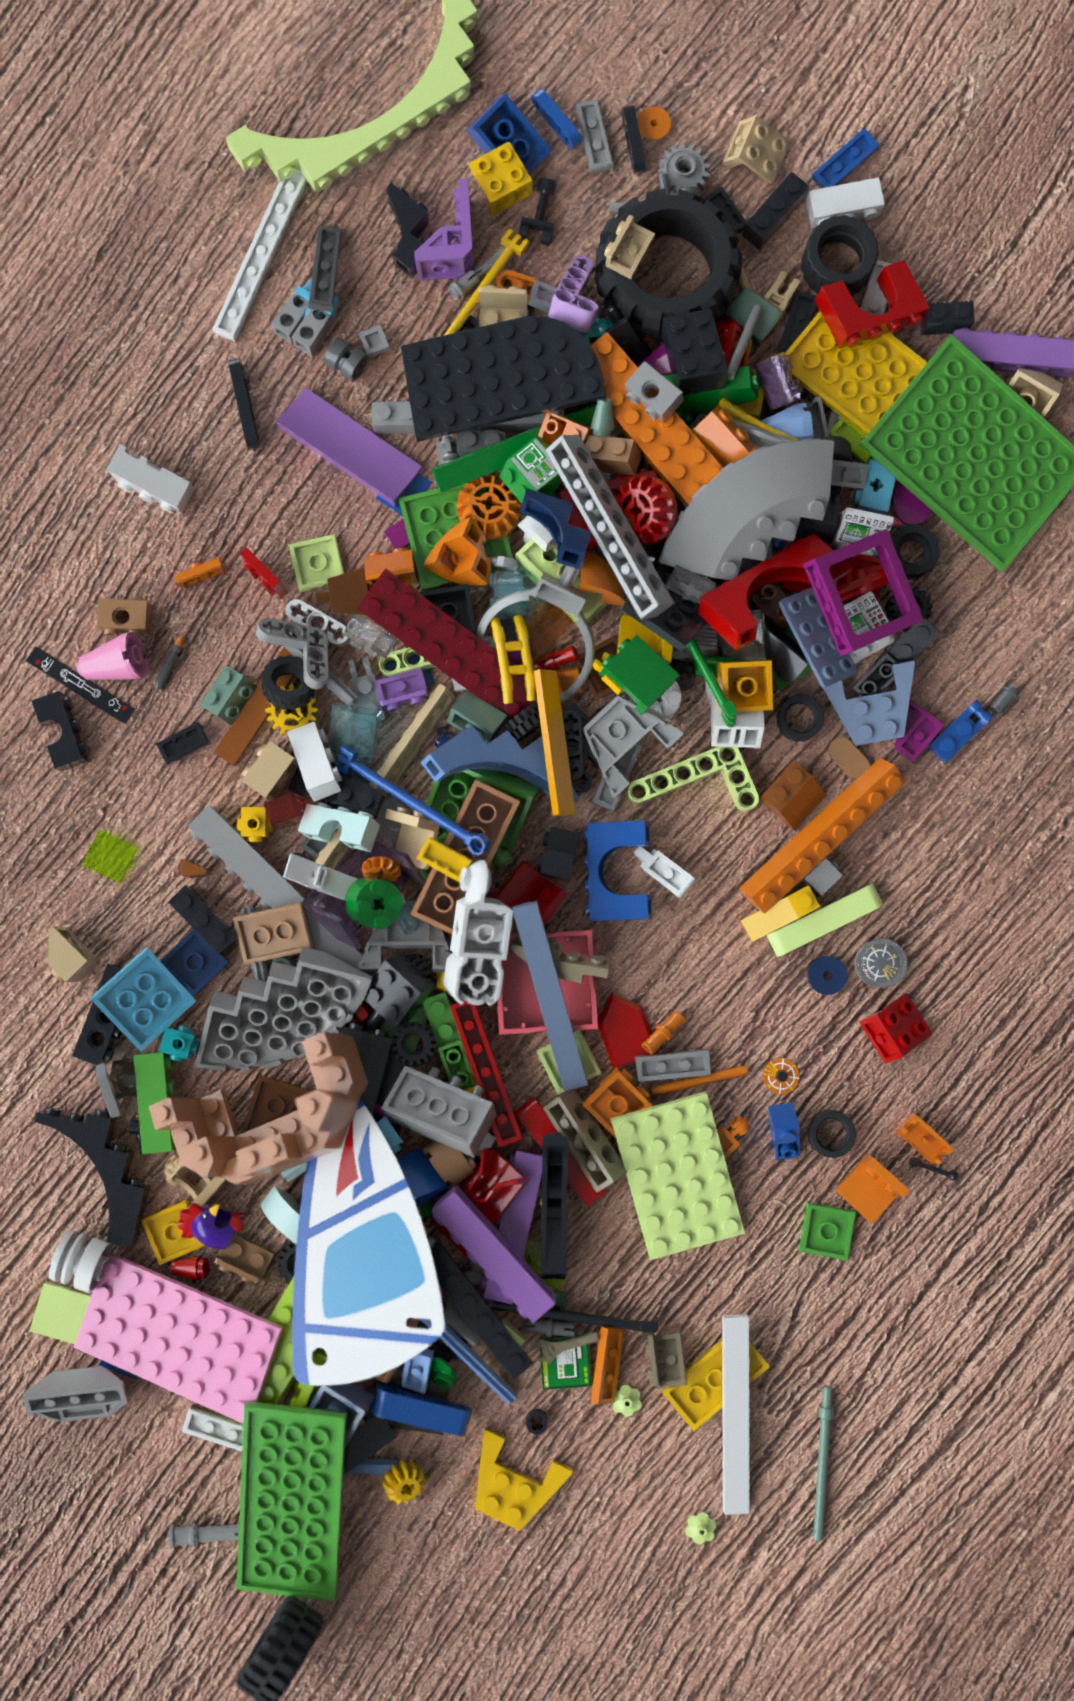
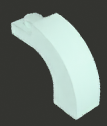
[260,1186,300,1245]

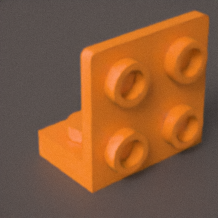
[836,1154,910,1223]

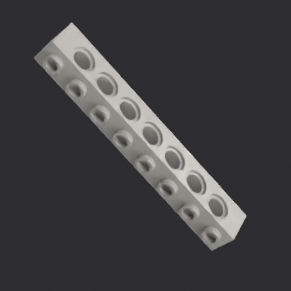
[546,435,674,619]

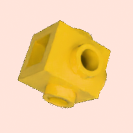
[237,807,274,843]

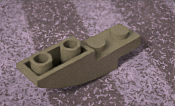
[511,936,611,984]

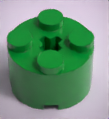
[345,877,404,929]

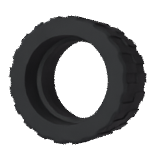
[801,215,879,296]

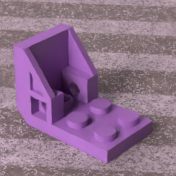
[415,178,474,281]

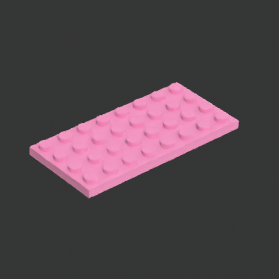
[74,1252,284,1423]

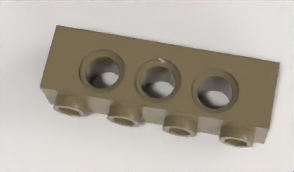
[543,1089,627,1192]

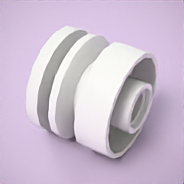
[49,1229,111,1293]

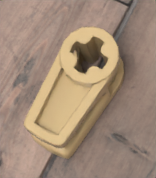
[763,270,801,315]

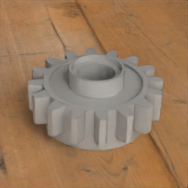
[658,143,710,193]

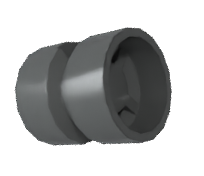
[323,337,369,382]

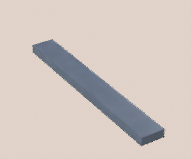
[512,900,588,1091]

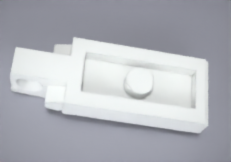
[634,847,696,900]

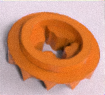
[361,857,401,882]

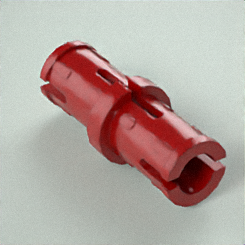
[532,645,579,671]

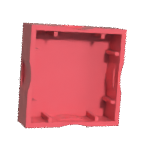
[497,930,598,1035]

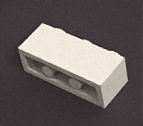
[806,177,885,228]
[287,722,342,802]

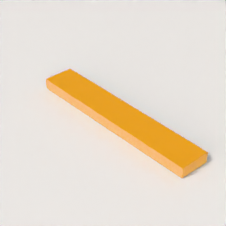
[534,669,576,816]

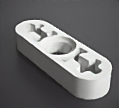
[286,599,350,647]

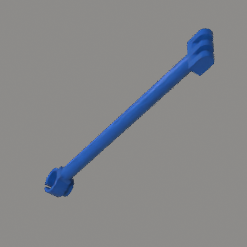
[335,745,490,855]

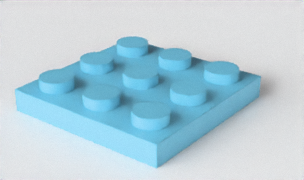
[90,947,196,1052]

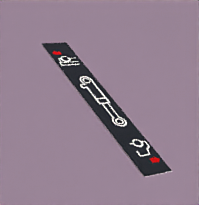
[26,646,135,724]

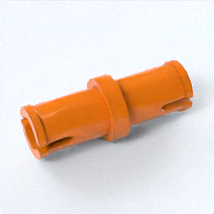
[641,1010,686,1055]

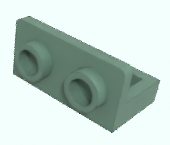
[200,665,257,725]

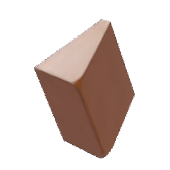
[180,859,211,878]

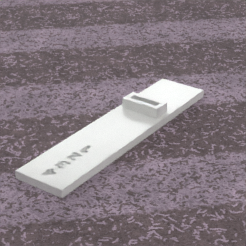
[283,853,374,903]

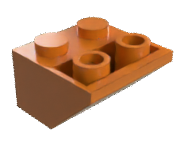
[538,412,596,447]

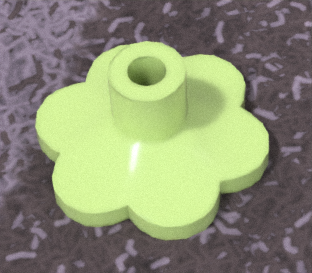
[613,1384,642,1417]
[686,1512,716,1545]

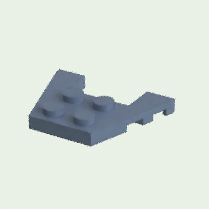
[823,660,915,746]

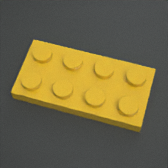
[661,1339,770,1431]

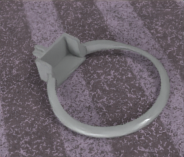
[476,566,595,706]

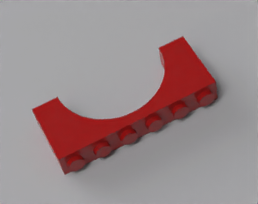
[699,533,853,651]

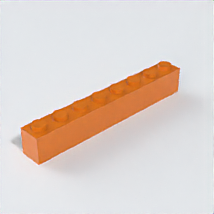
[739,758,907,914]

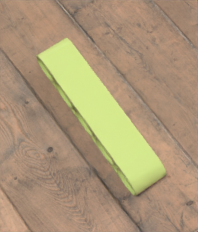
[767,883,884,957]

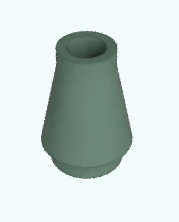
[591,398,615,437]

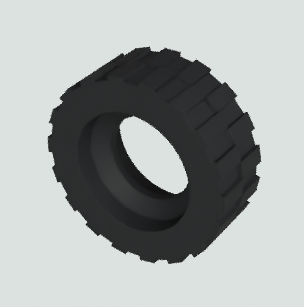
[891,523,940,580]
[261,655,316,710]

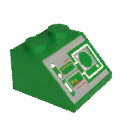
[499,436,562,503]

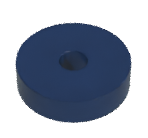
[807,956,847,995]

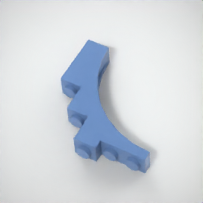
[421,725,580,803]

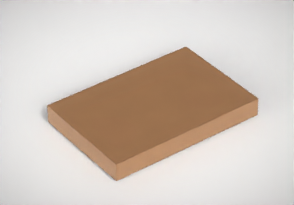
[233,901,315,965]

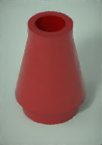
[170,1255,210,1281]

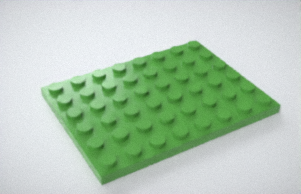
[859,334,1074,572]

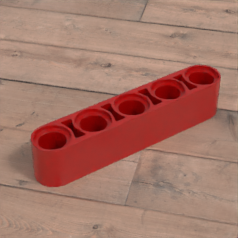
[514,1096,608,1207]

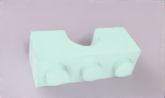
[298,802,380,852]

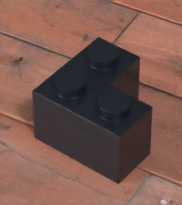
[537,827,580,882]

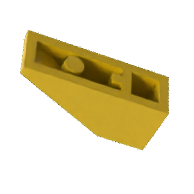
[741,885,820,942]

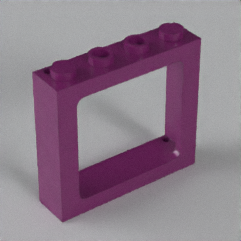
[803,529,923,656]

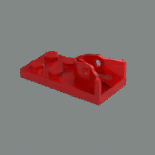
[433,1147,529,1257]

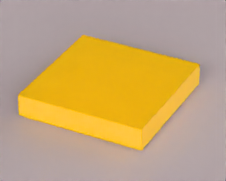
[141,1199,205,1265]

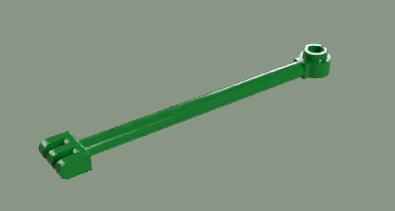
[688,638,737,728]

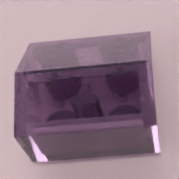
[753,351,802,410]

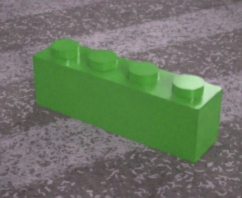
[134,1052,176,1154]

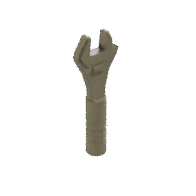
[531,1331,599,1364]

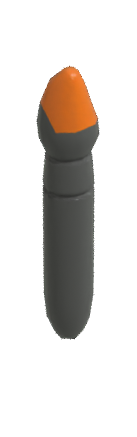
[155,637,184,690]

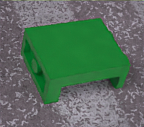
[600,635,680,715]

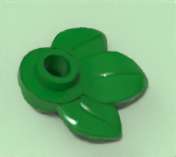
[429,1357,458,1389]

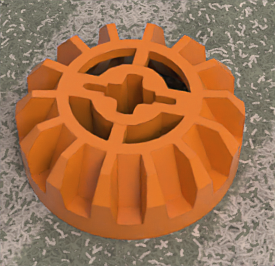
[457,473,522,541]

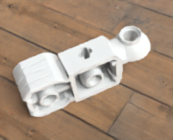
[443,860,513,1006]

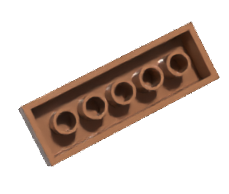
[410,779,520,934]

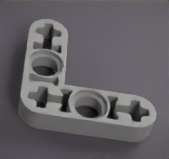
[256,618,329,689]

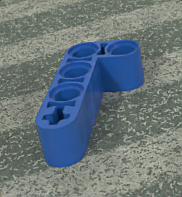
[370,1381,472,1436]

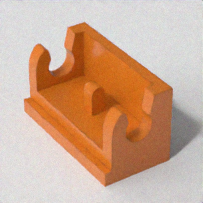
[896,1113,954,1165]

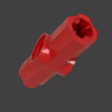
[838,564,889,602]

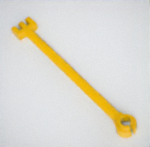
[445,228,530,335]

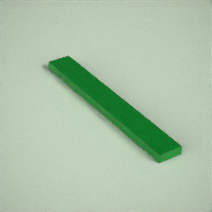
[432,403,615,493]

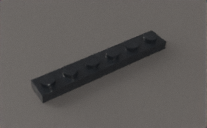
[430,1243,533,1380]

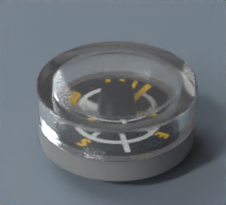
[855,939,907,988]

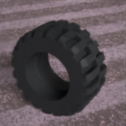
[236,1596,324,1701]

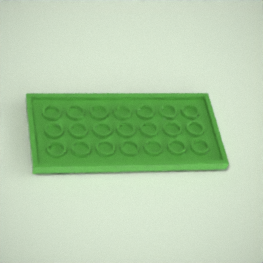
[237,1401,347,1602]

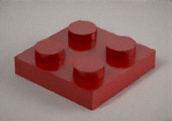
[240,547,288,599]

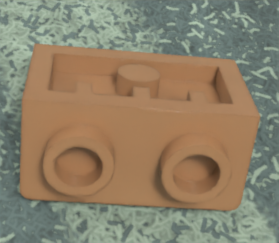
[214,1233,275,1285]

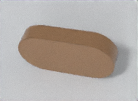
[828,737,870,780]

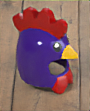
[177,1203,245,1250]

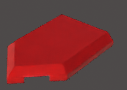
[597,992,659,1069]

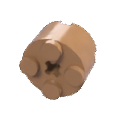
[421,1140,476,1190]

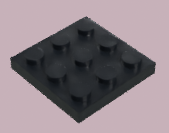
[621,564,707,652]

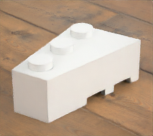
[107,444,195,514]

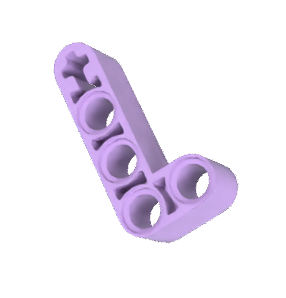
[548,255,598,332]

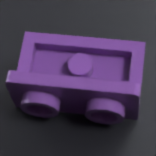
[375,668,429,712]

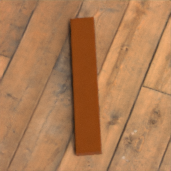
[214,633,297,766]

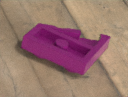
[894,699,944,763]

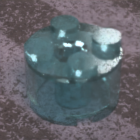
[490,569,530,620]

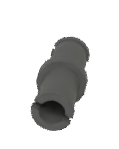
[524,1317,575,1337]

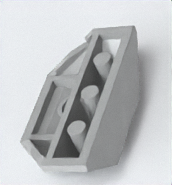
[22,1366,128,1422]

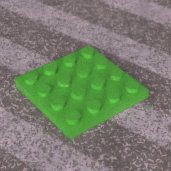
[398,475,513,591]

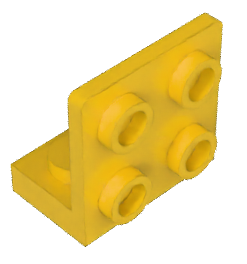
[469,142,533,216]
[617,615,673,664]

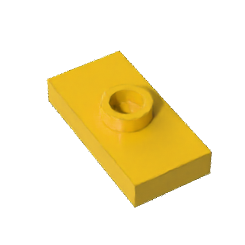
[416,836,472,882]

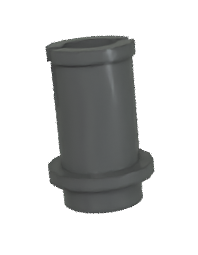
[990,684,1020,716]

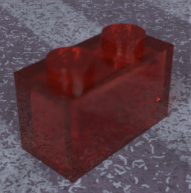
[264,793,306,830]

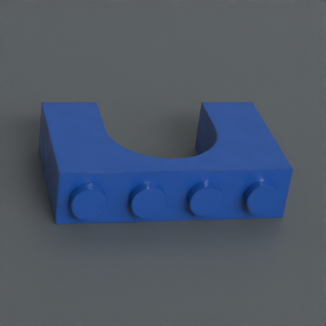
[584,820,652,921]

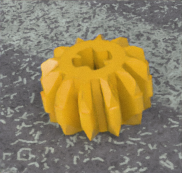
[383,1459,427,1505]

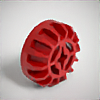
[614,477,677,545]

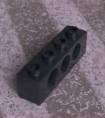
[72,963,124,1065]

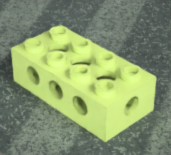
[515,539,608,623]

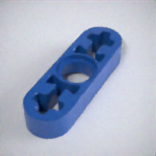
[531,88,582,150]

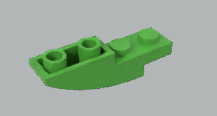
[423,991,477,1090]

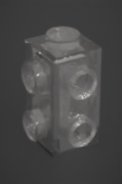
[343,614,397,658]

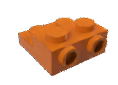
[582,1067,653,1138]

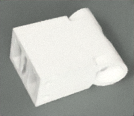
[705,677,764,748]

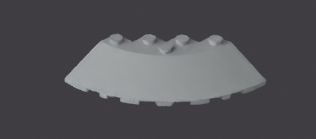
[659,438,834,580]
[195,947,372,1071]

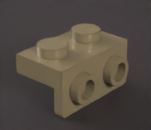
[645,1333,688,1389]

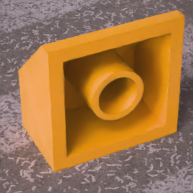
[717,659,773,712]

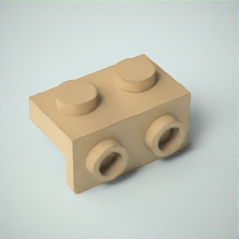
[604,214,655,280]

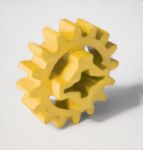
[265,684,319,736]

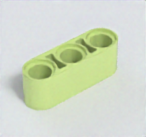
[379,647,436,677]

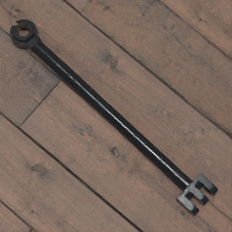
[484,1298,659,1334]

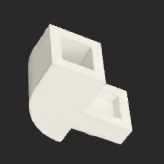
[518,515,555,552]

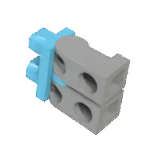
[271,280,340,357]

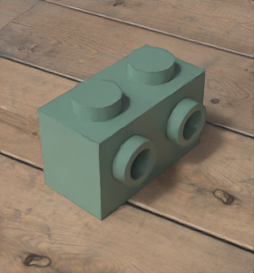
[447,690,507,744]

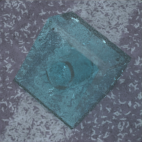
[328,703,381,763]

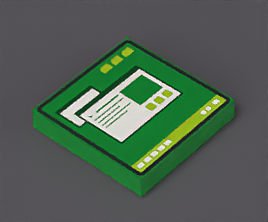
[539,1334,592,1390]

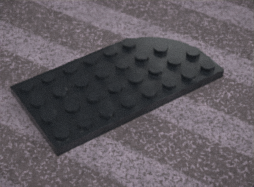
[401,316,607,442]

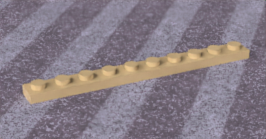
[304,683,456,894]

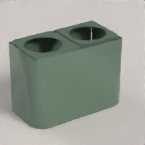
[724,287,783,348]

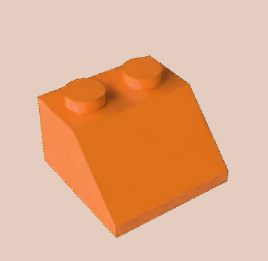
[364,548,418,589]

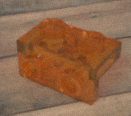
[525,602,572,658]

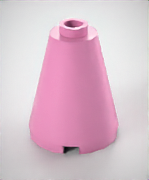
[77,632,149,680]

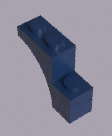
[520,488,591,570]

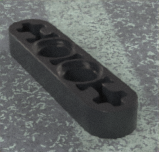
[228,358,260,450]

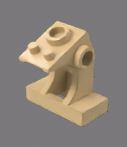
[165,1154,226,1209]

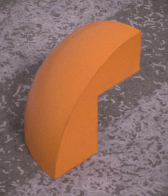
[423,517,491,586]
[579,551,625,606]

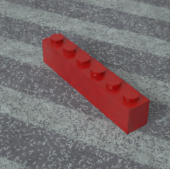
[450,1001,523,1147]

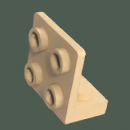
[723,115,790,184]
[479,285,528,327]

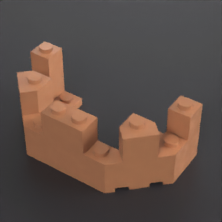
[149,1032,368,1185]

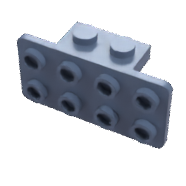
[779,587,858,688]

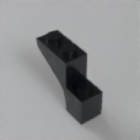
[386,183,429,278]

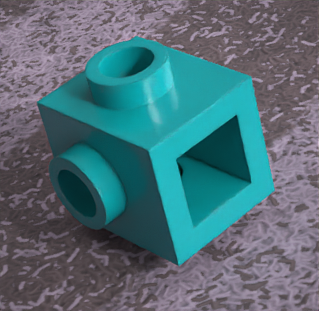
[159,1025,200,1062]

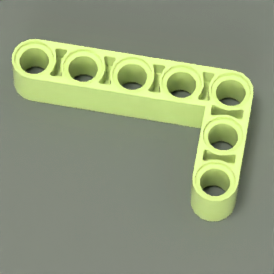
[627,747,759,812]

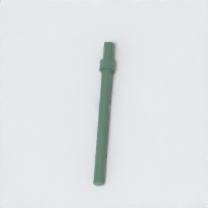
[813,1386,834,1540]

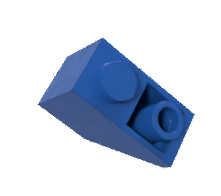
[768,1102,800,1160]

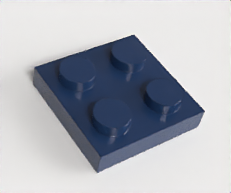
[160,929,230,997]

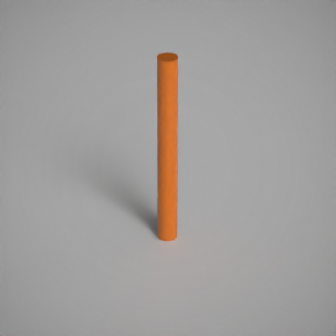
[651,1065,748,1096]

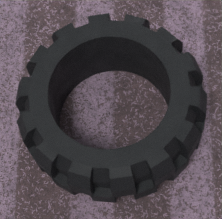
[595,189,742,342]

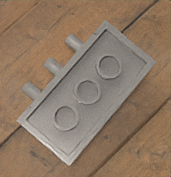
[381,1066,497,1157]

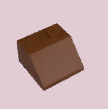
[759,760,826,831]

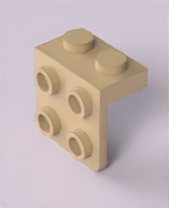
[385,807,440,870]

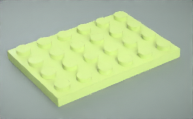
[611,1091,745,1260]

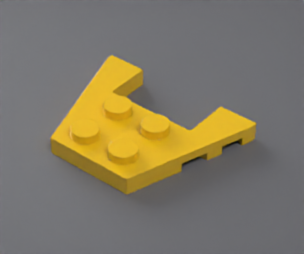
[475,1427,573,1531]

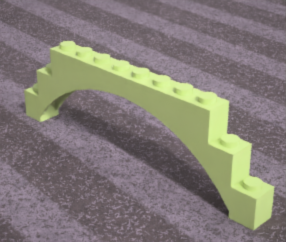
[226,0,477,192]

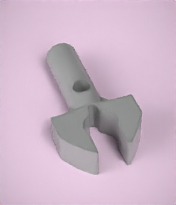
[487,556,519,571]

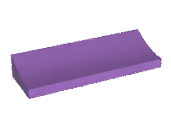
[276,387,422,507]

